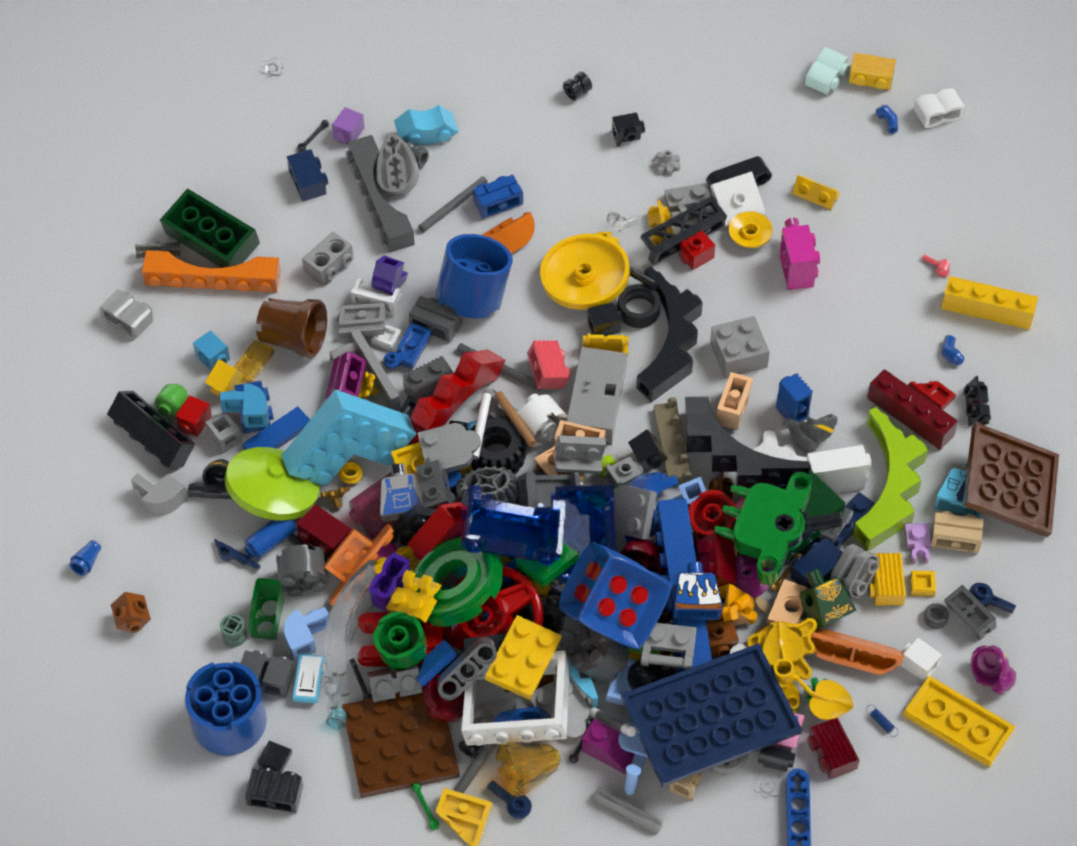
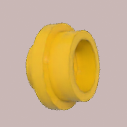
[339,462,363,485]

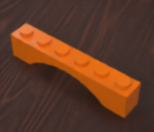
[142,250,281,293]

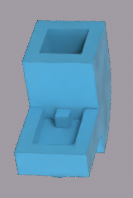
[220,384,269,428]

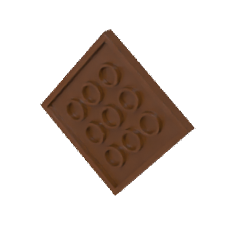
[963,422,1059,537]
[342,688,460,798]

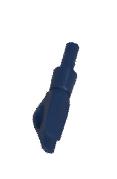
[214,539,261,571]

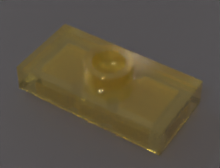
[234,339,274,383]

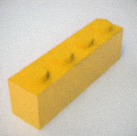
[941,276,1038,330]

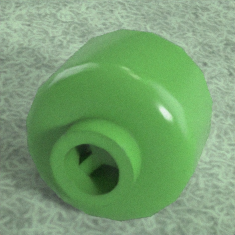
[154,384,188,418]

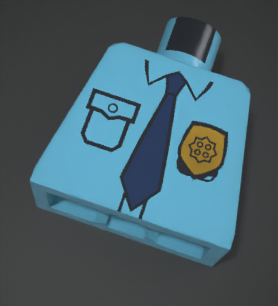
[934,463,980,518]

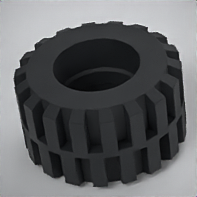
[471,416,526,474]

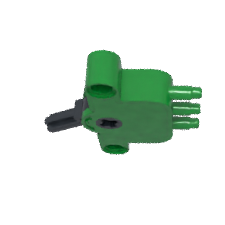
[714,472,842,585]

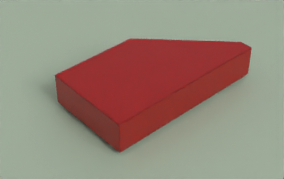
[908,381,956,410]

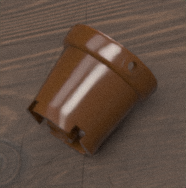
[256,298,328,359]

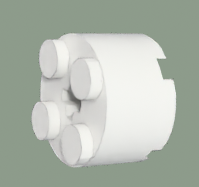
[517,394,568,448]

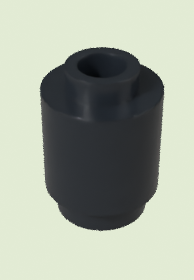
[757,744,796,772]

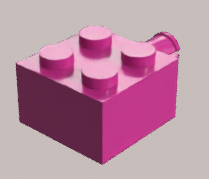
[779,218,820,290]

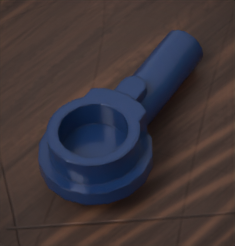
[969,583,1016,614]
[487,780,532,820]

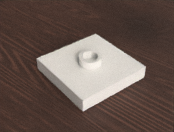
[710,172,766,227]

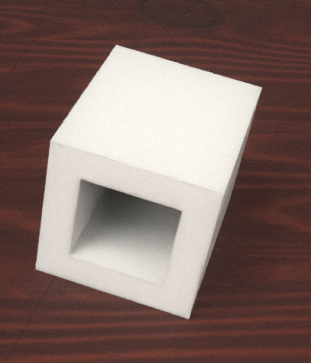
[901,638,942,682]

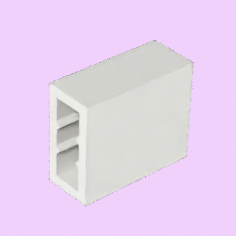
[806,445,871,494]

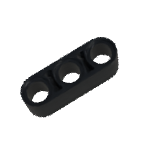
[706,156,772,191]

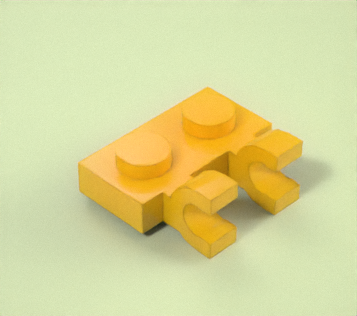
[386,570,441,623]

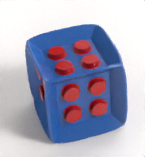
[558,542,672,650]

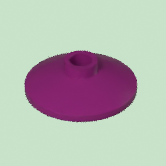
[735,555,769,599]

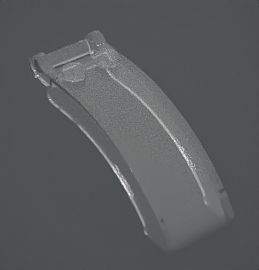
[321,560,376,716]

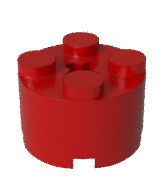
[688,490,738,541]

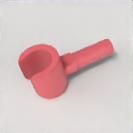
[922,254,950,277]

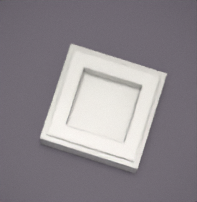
[371,324,402,351]

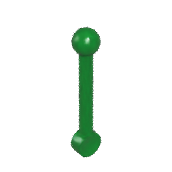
[411,783,439,830]

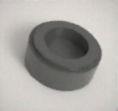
[923,603,949,629]

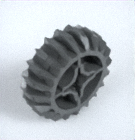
[455,465,519,516]

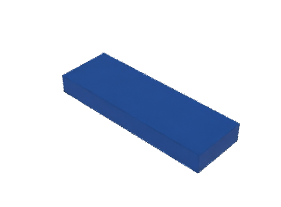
[242,406,310,450]

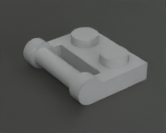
[641,623,697,670]

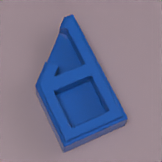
[417,640,457,686]

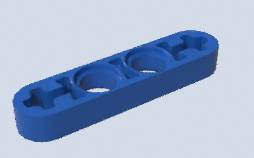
[786,768,811,846]

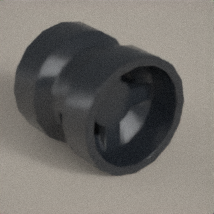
[563,71,592,100]

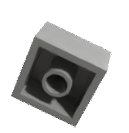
[710,316,770,378]

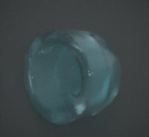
[326,708,347,730]

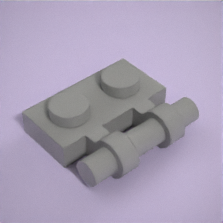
[664,183,716,222]

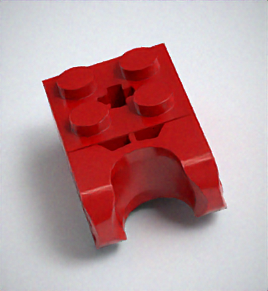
[358,612,443,668]

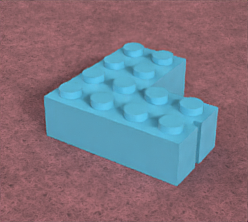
[282,389,416,486]

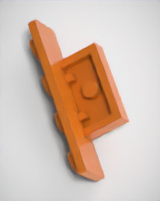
[324,523,394,607]

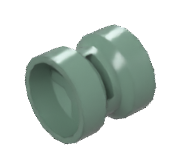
[220,614,247,647]

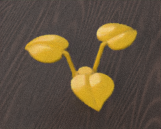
[763,621,854,720]

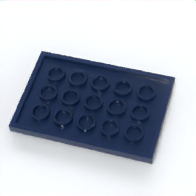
[621,643,802,787]

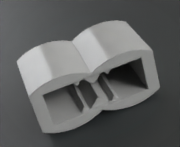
[100,289,153,338]

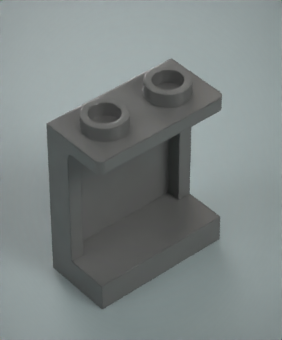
[517,472,583,524]

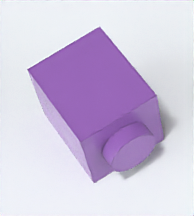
[332,107,365,144]

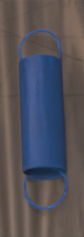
[866,705,898,737]

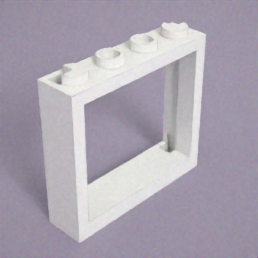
[462,650,570,746]

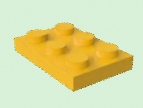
[485,615,562,700]

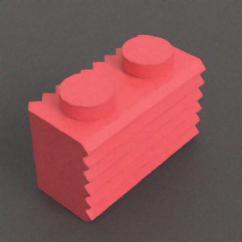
[527,340,570,389]

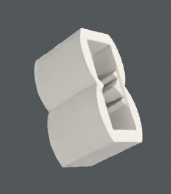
[913,88,965,128]

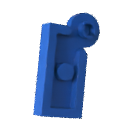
[383,322,432,369]

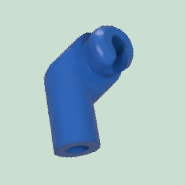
[876,105,898,133]
[942,335,964,366]

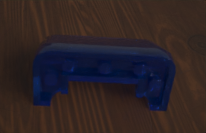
[461,485,565,565]
[551,485,616,585]

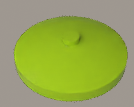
[225,447,320,521]

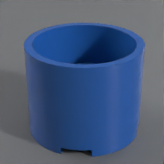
[435,234,513,318]
[185,661,267,755]

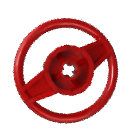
[443,566,543,651]

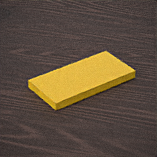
[903,676,1016,768]

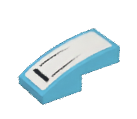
[293,654,325,703]
[568,659,598,709]

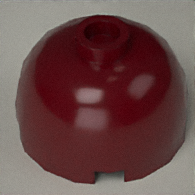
[619,538,664,576]

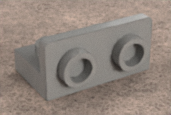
[553,435,606,474]

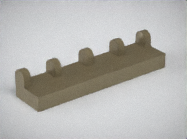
[653,397,692,487]

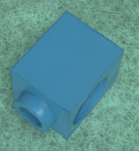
[193,330,230,371]

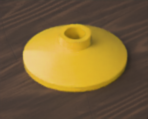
[728,211,773,248]

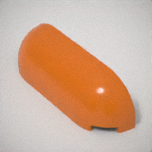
[482,212,535,254]
[811,628,904,675]

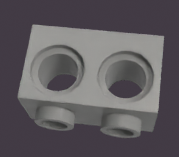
[302,232,354,285]

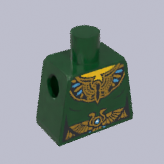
[799,568,857,628]

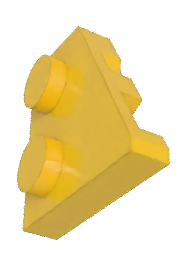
[435,788,493,846]

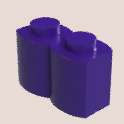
[369,553,411,612]

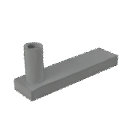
[329,329,401,411]

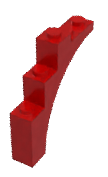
[407,349,506,446]

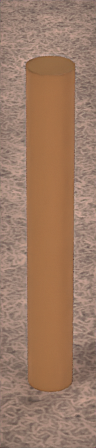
[494,391,537,447]

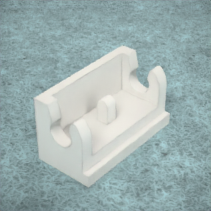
[351,278,402,316]

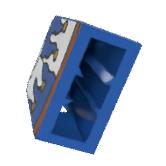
[672,562,722,620]

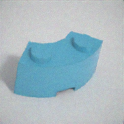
[394,105,458,145]

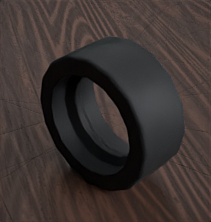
[618,284,661,328]

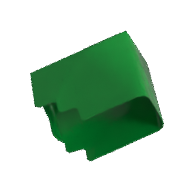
[248,578,284,640]

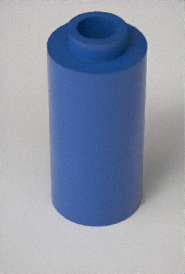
[244,520,297,560]

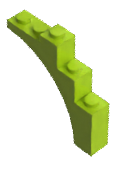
[853,407,928,551]

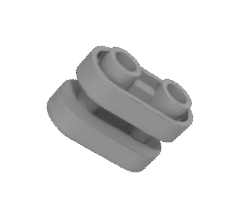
[830,544,879,598]

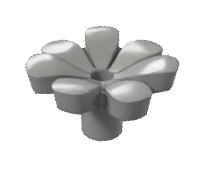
[652,150,680,175]

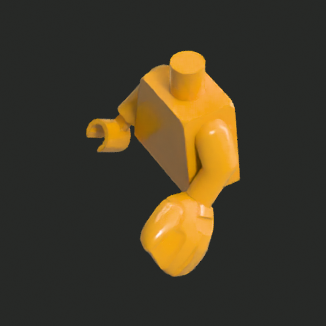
[668,584,757,626]

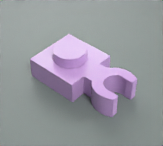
[904,523,932,564]

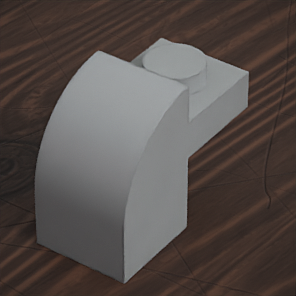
[131,473,188,515]

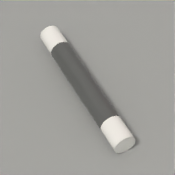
[589,707,636,737]

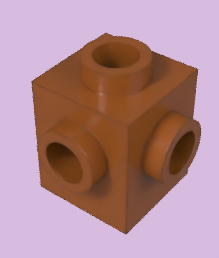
[111,592,151,633]
[706,620,739,657]

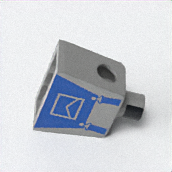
[380,463,424,523]

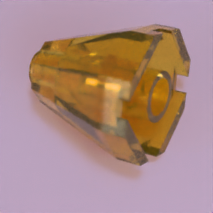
[496,742,561,797]

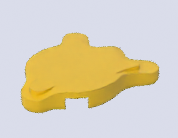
[747,618,817,680]

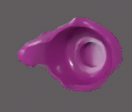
[971,645,1016,695]

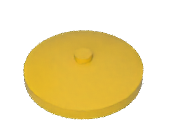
[540,234,630,310]

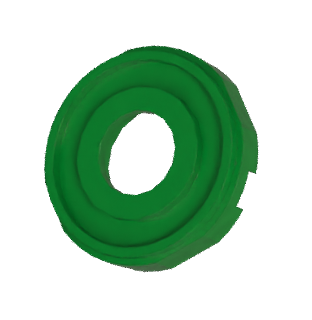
[414,537,503,627]

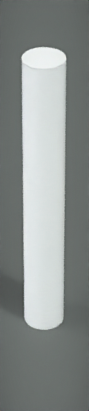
[472,393,491,459]

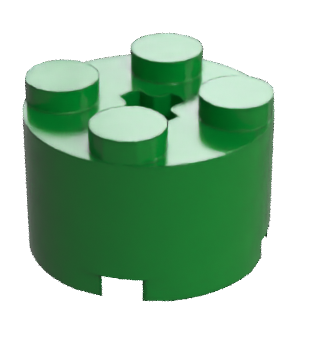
[373,612,427,670]

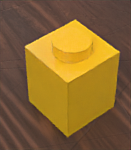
[205,359,245,397]

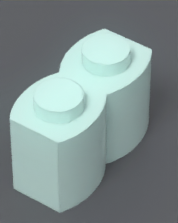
[805,47,849,95]

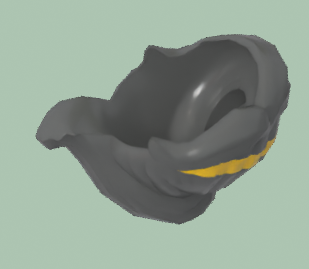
[783,414,838,452]

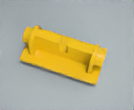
[792,175,840,210]
[647,200,674,246]
[583,333,629,357]

